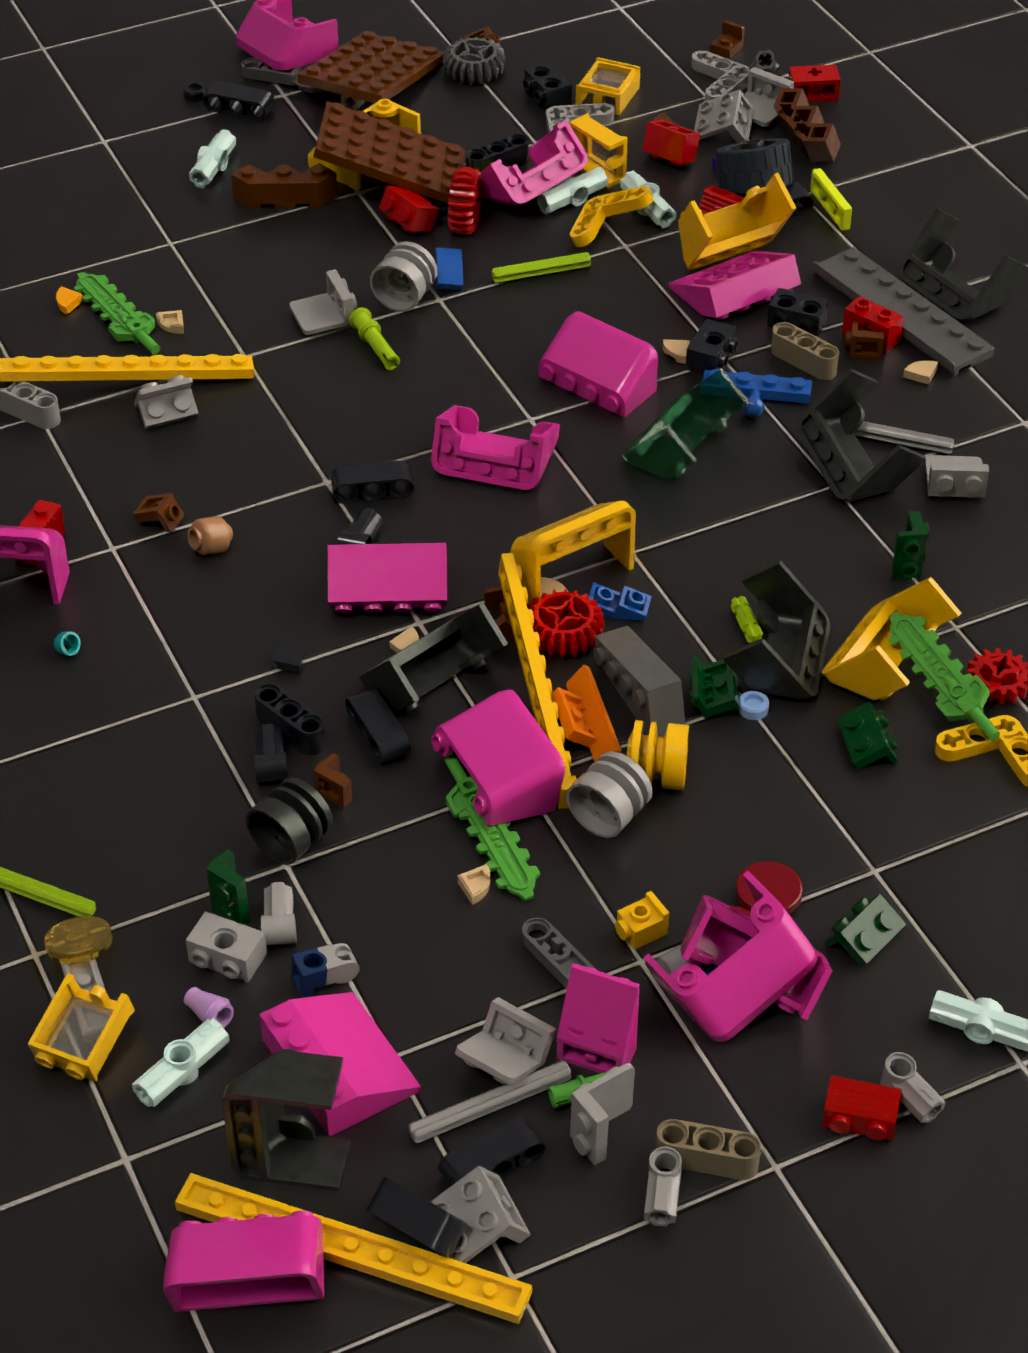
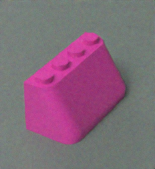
[538,311,658,418]
[328,543,447,614]
[163,1210,325,1312]

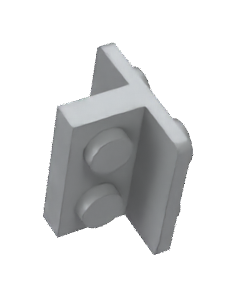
[134,375,199,429]

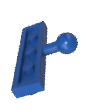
[701,369,812,418]

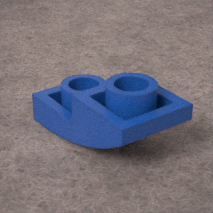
[435,247,463,291]
[588,582,652,620]

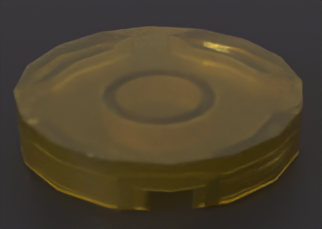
[44,916,113,964]

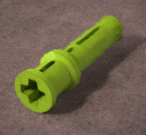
[349,307,400,370]

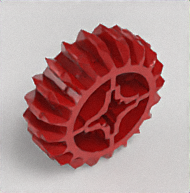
[447,167,482,235]
[527,588,604,659]

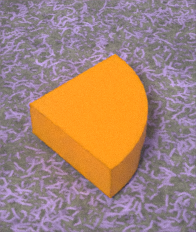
[56,286,83,315]

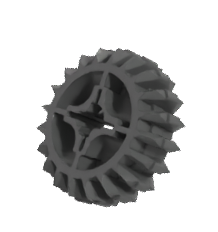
[443,37,506,85]

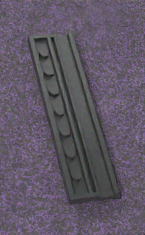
[812,247,995,376]

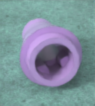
[184,987,234,1028]

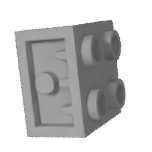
[694,89,755,143]
[431,1166,531,1263]

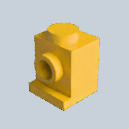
[615,891,669,950]

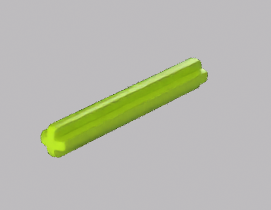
[492,252,591,283]
[0,867,96,920]

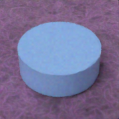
[738,691,769,720]

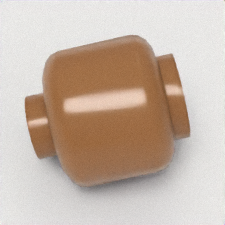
[188,516,233,555]

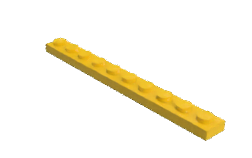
[0,354,254,382]
[498,553,577,809]
[175,1173,532,1324]

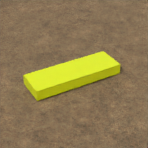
[810,168,852,231]

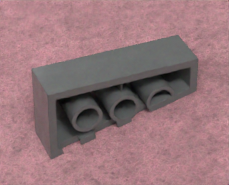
[593,625,685,737]

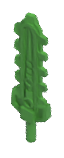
[73,272,160,355]
[887,611,1000,741]
[444,754,540,902]

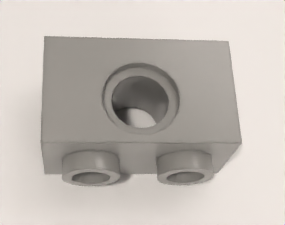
[186,911,267,982]

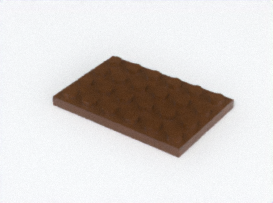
[297,31,444,103]
[313,101,465,204]

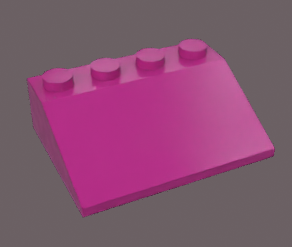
[668,251,801,320]
[259,992,421,1137]

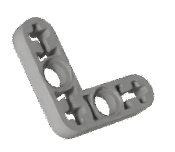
[691,51,750,101]
[546,103,615,133]

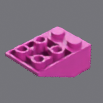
[557,963,640,1073]

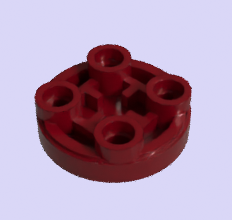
[735,861,803,914]

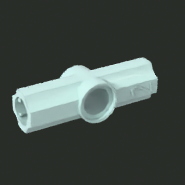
[189,129,236,188]
[537,167,608,215]
[620,170,676,228]
[929,990,1028,1052]
[132,1018,230,1107]

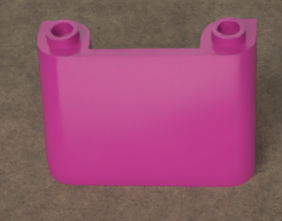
[480,120,588,206]
[431,405,560,490]
[431,689,565,826]

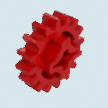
[967,648,1028,705]

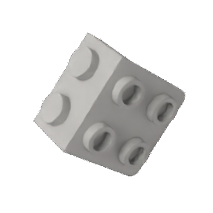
[744,67,794,127]
[289,269,357,335]
[925,455,989,498]
[455,997,556,1084]
[570,1063,635,1166]

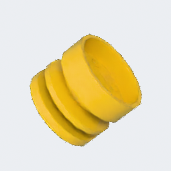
[627,720,689,790]

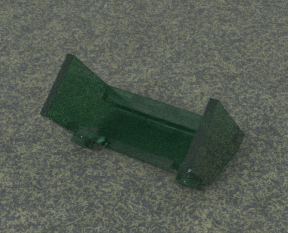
[621,368,750,480]

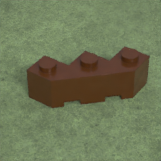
[774,88,841,162]
[231,163,338,209]

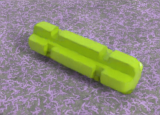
[731,596,763,643]

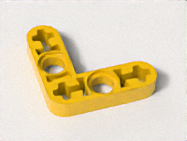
[569,186,654,247]
[935,715,1028,787]

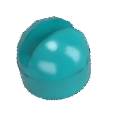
[54,631,81,656]

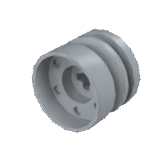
[370,241,438,312]
[566,751,653,838]

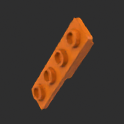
[551,665,621,762]

